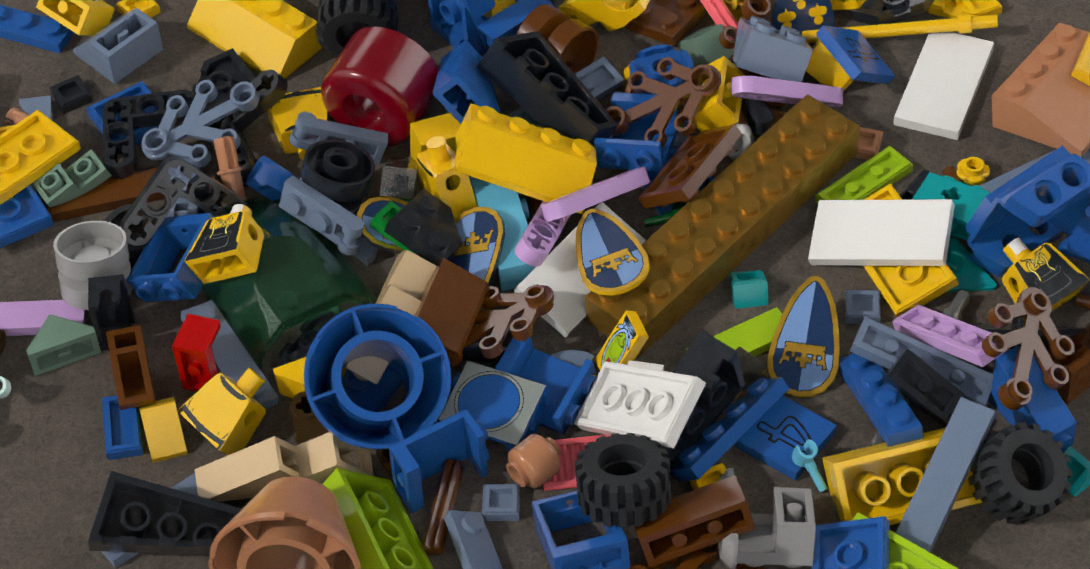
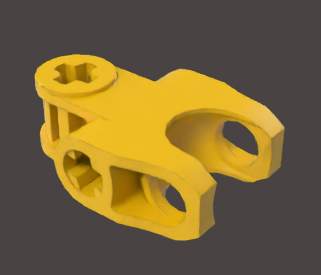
[558,0,650,32]

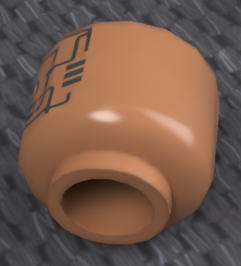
[506,434,561,488]

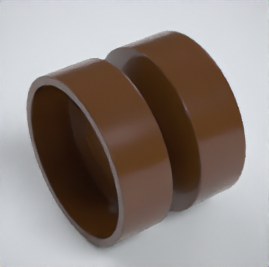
[516,4,599,74]

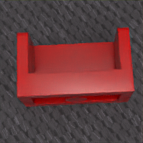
[172,314,221,392]

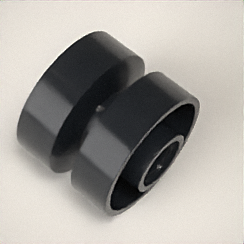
[300,139,375,215]

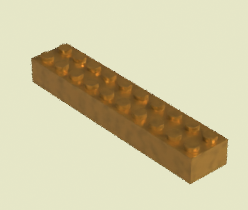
[585,94,860,357]

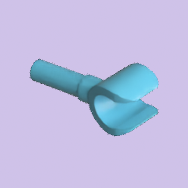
[792,439,828,492]

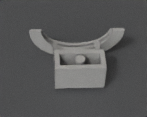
[718,468,816,569]

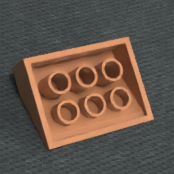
[992,23,1090,157]

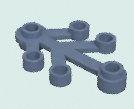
[142,80,260,167]

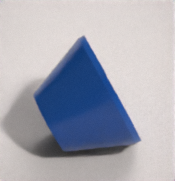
[304,304,451,450]

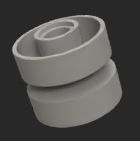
[53,221,133,310]

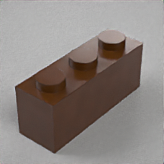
[634,475,756,568]

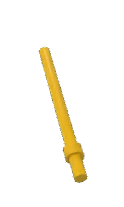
[802,13,998,43]

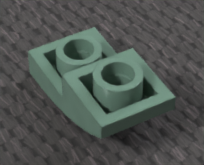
[33,149,112,207]

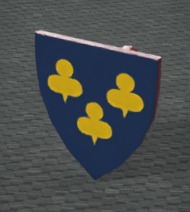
[771,0,835,36]

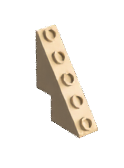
[346,250,437,385]
[195,432,374,502]

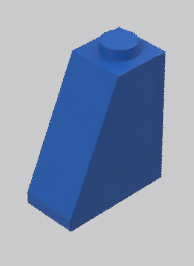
[433,40,501,124]
[990,346,1077,453]

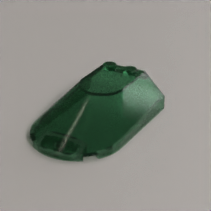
[200,198,377,369]

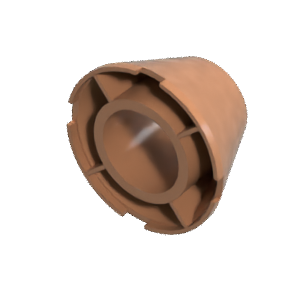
[208,476,361,569]

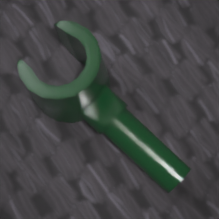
[643,201,688,227]

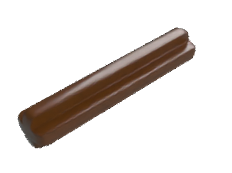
[422,459,464,556]

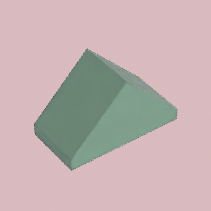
[676,24,739,68]
[26,314,101,376]

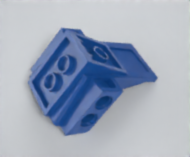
[428,0,556,55]
[965,145,1090,277]

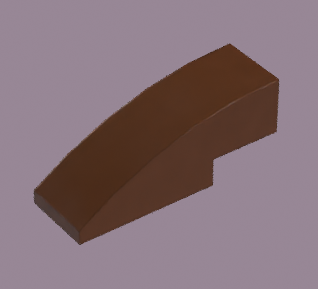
[106,325,156,410]

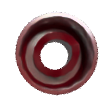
[321,27,439,146]

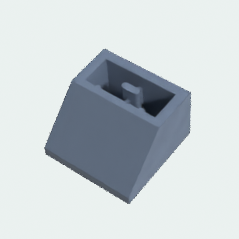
[73,8,163,84]
[733,16,813,82]

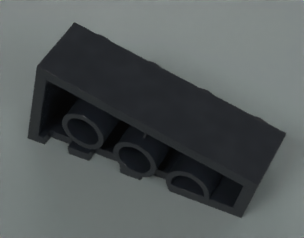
[476,31,618,147]
[661,329,745,476]
[88,471,241,556]

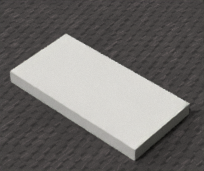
[893,32,994,140]
[808,199,955,266]
[514,202,646,338]
[574,361,706,448]

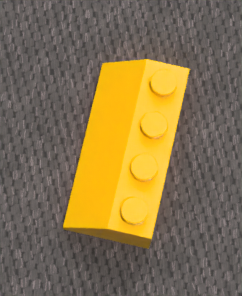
[187,0,322,78]
[455,103,597,214]
[822,428,982,526]

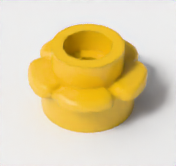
[957,157,990,186]

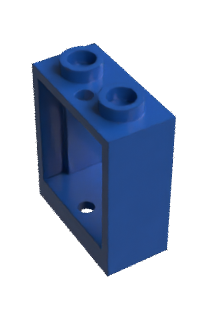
[126,213,214,302]
[532,490,631,569]

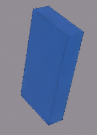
[102,395,144,460]

